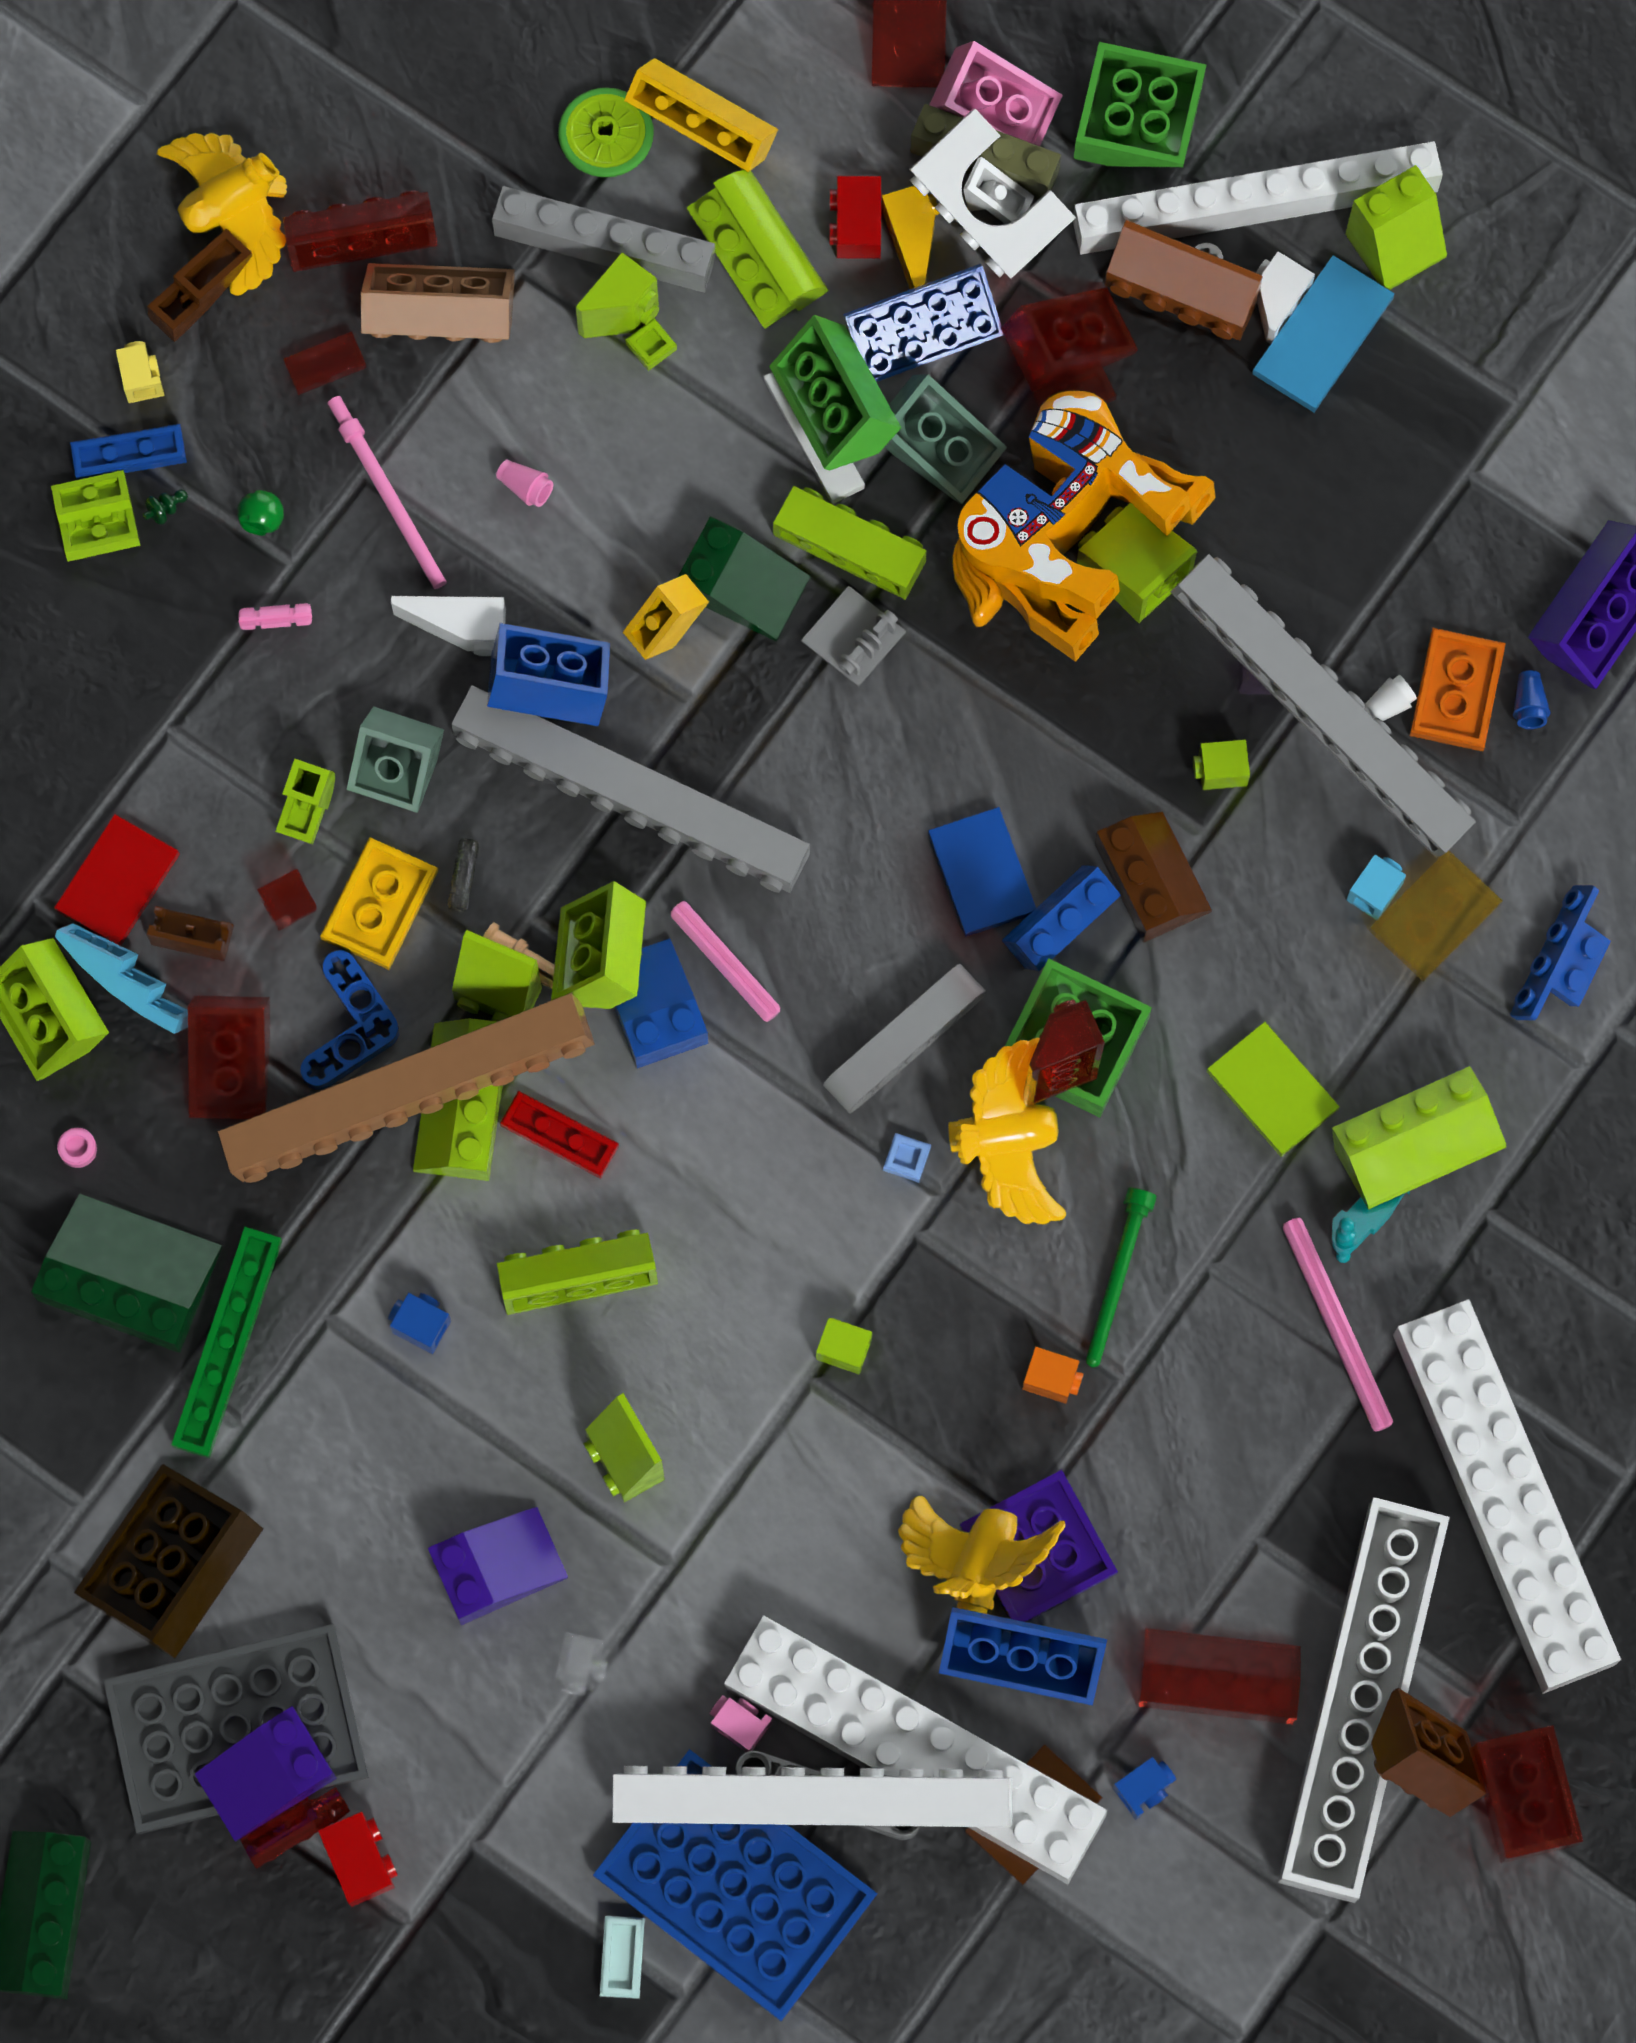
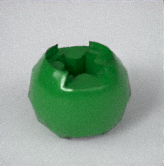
[237,490,284,536]

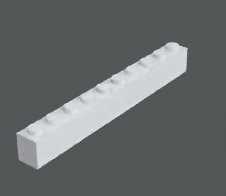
[1073,141,1443,255]
[613,1766,1012,1827]

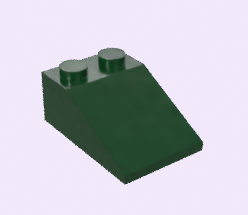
[678,516,810,642]

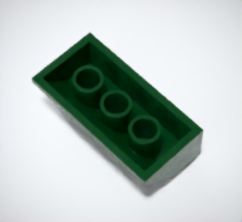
[0,1831,91,2000]

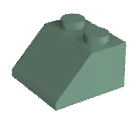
[346,706,444,813]

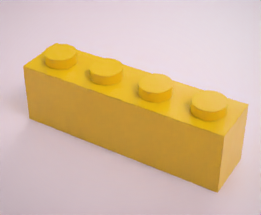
[624,58,778,172]

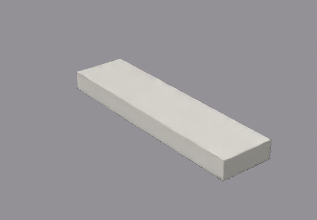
[764,372,865,504]

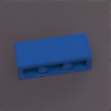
[1001,865,1121,971]

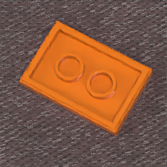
[1410,628,1506,752]

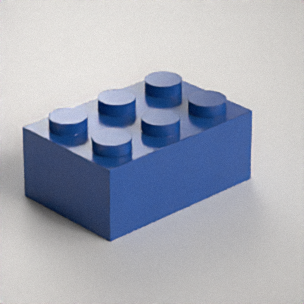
[487,623,610,726]

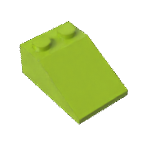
[452,930,542,1022]
[583,1393,665,1503]

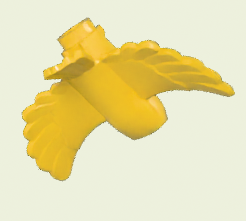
[157,133,287,296]
[948,1038,1066,1225]
[898,1496,1066,1614]

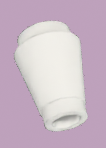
[1363,675,1417,721]

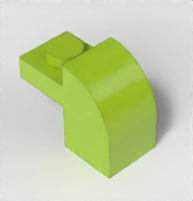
[275,758,335,844]

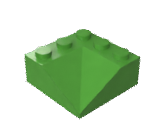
[1074,42,1206,167]
[1005,958,1152,1118]

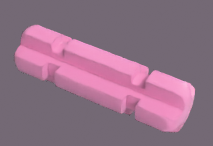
[238,603,312,630]

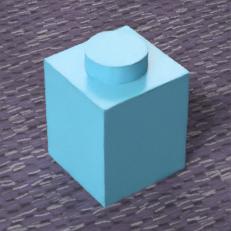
[1346,855,1406,921]

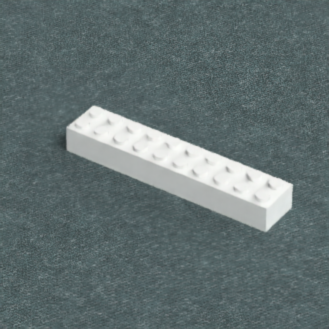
[1393,1299,1621,1694]
[1278,1497,1449,1903]
[724,1615,1107,1885]

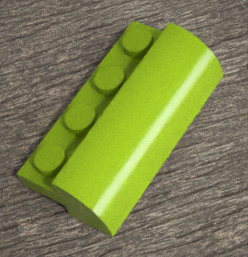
[686,170,829,329]

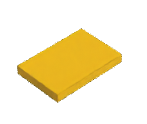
[320,837,438,970]

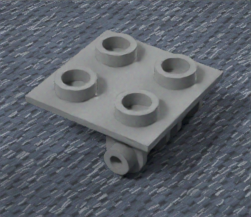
[801,586,906,687]

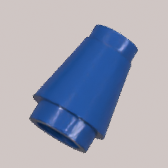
[1513,670,1551,729]

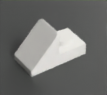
[963,157,1034,224]

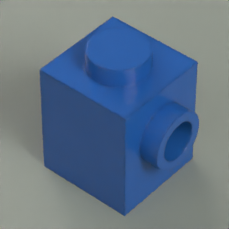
[388,1292,451,1354]

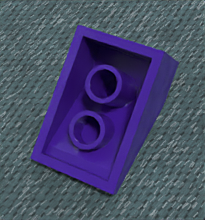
[428,1507,568,1626]
[195,1706,337,1842]

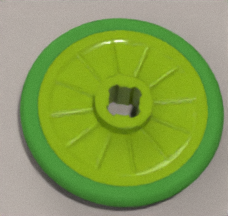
[558,88,654,177]

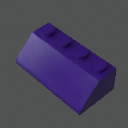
[1528,520,1636,689]

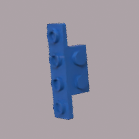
[1510,885,1611,1020]

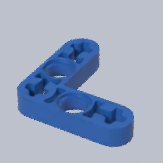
[300,950,399,1090]

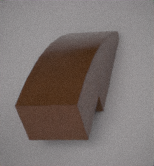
[147,229,252,342]

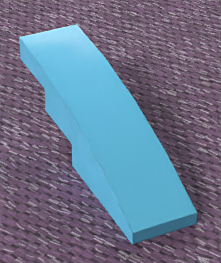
[55,923,194,1034]

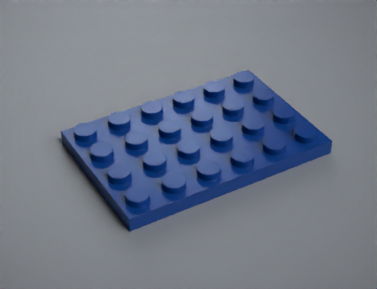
[593,1749,878,2022]

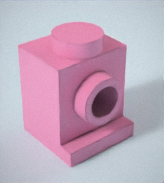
[710,1695,772,1752]

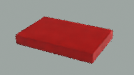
[54,814,180,946]

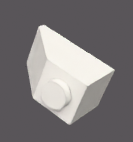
[1256,252,1315,344]

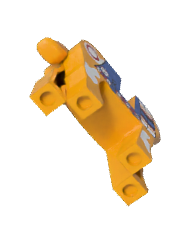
[952,391,1216,662]

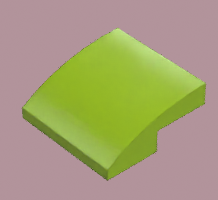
[51,470,141,562]

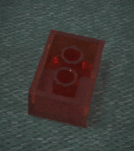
[1472,1725,1583,1864]

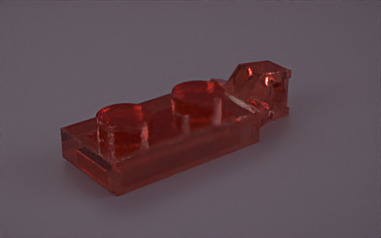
[240,1787,350,1869]

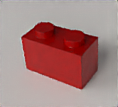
[830,176,881,259]
[318,1811,398,1907]

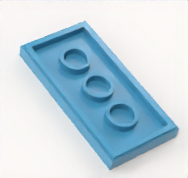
[1252,255,1395,413]

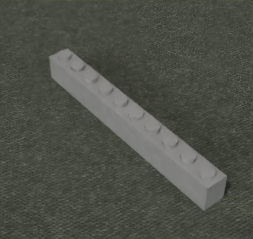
[1170,554,1476,858]
[452,685,810,893]

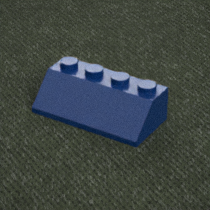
[939,1607,1107,1706]

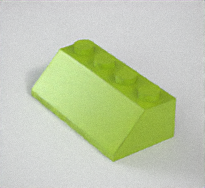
[413,1018,503,1181]
[1332,1066,1506,1210]
[497,1229,658,1315]

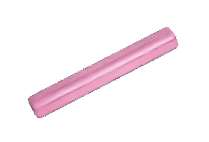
[671,901,780,1022]

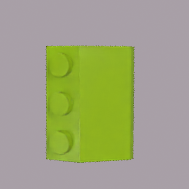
[551,881,646,1009]
[0,938,109,1081]

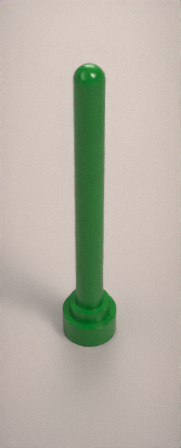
[1086,1187,1157,1368]

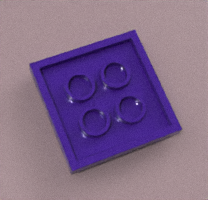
[959,1470,1118,1622]

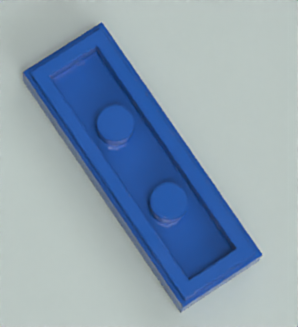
[70,424,187,480]

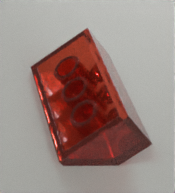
[283,190,438,272]
[1023,999,1105,1108]
[1137,1628,1301,1725]

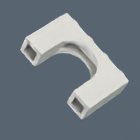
[909,108,1076,279]

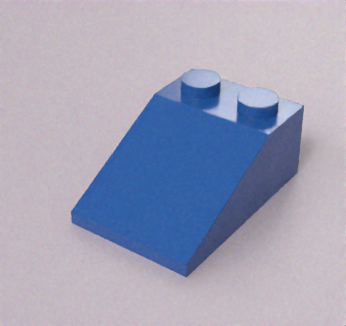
[615,938,709,1069]

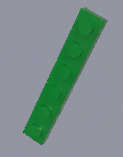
[171,1227,282,1459]

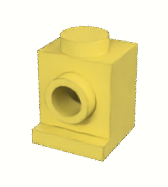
[116,341,165,403]

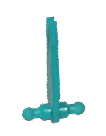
[1331,1191,1410,1263]

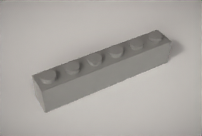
[492,186,715,293]

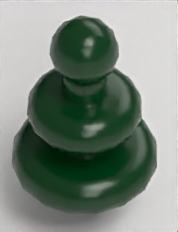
[142,489,188,525]

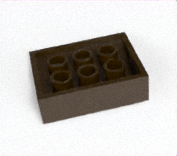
[74,1464,264,1659]

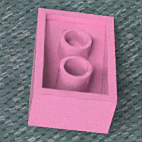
[929,41,1063,146]

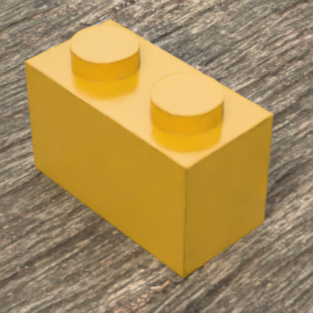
[623,574,709,660]

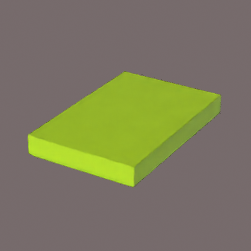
[1206,1022,1340,1157]

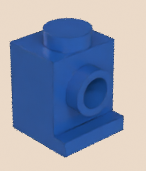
[1112,1757,1176,1820]

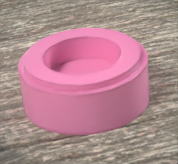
[57,1128,97,1168]

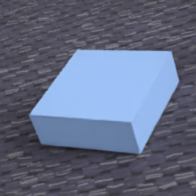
[883,1133,931,1183]

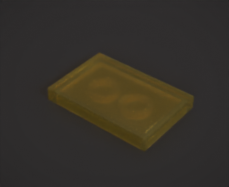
[1369,850,1503,982]

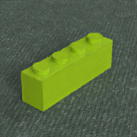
[773,486,927,600]

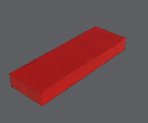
[500,1091,619,1179]

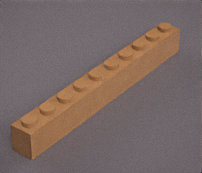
[218,993,595,1183]

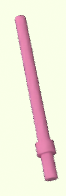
[328,396,447,589]

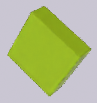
[625,318,677,371]

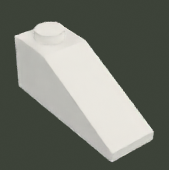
[391,596,506,656]

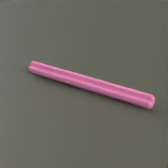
[1283,1217,1393,1432]

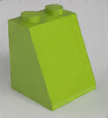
[1345,165,1447,290]
[1077,503,1197,623]

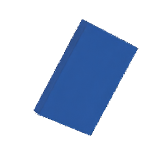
[928,807,1036,937]

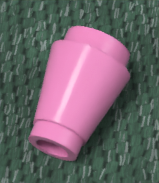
[496,459,553,507]

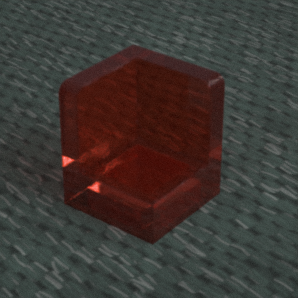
[257,869,317,931]

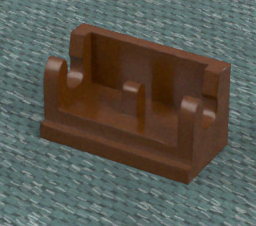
[147,906,234,962]

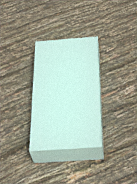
[600,1916,645,1999]

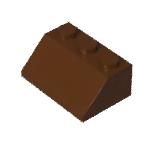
[1095,811,1212,943]
[1371,1688,1487,1817]

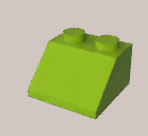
[576,253,659,338]

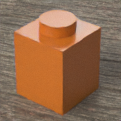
[1022,1346,1084,1404]

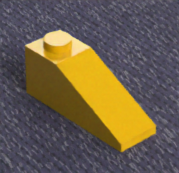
[881,186,939,289]

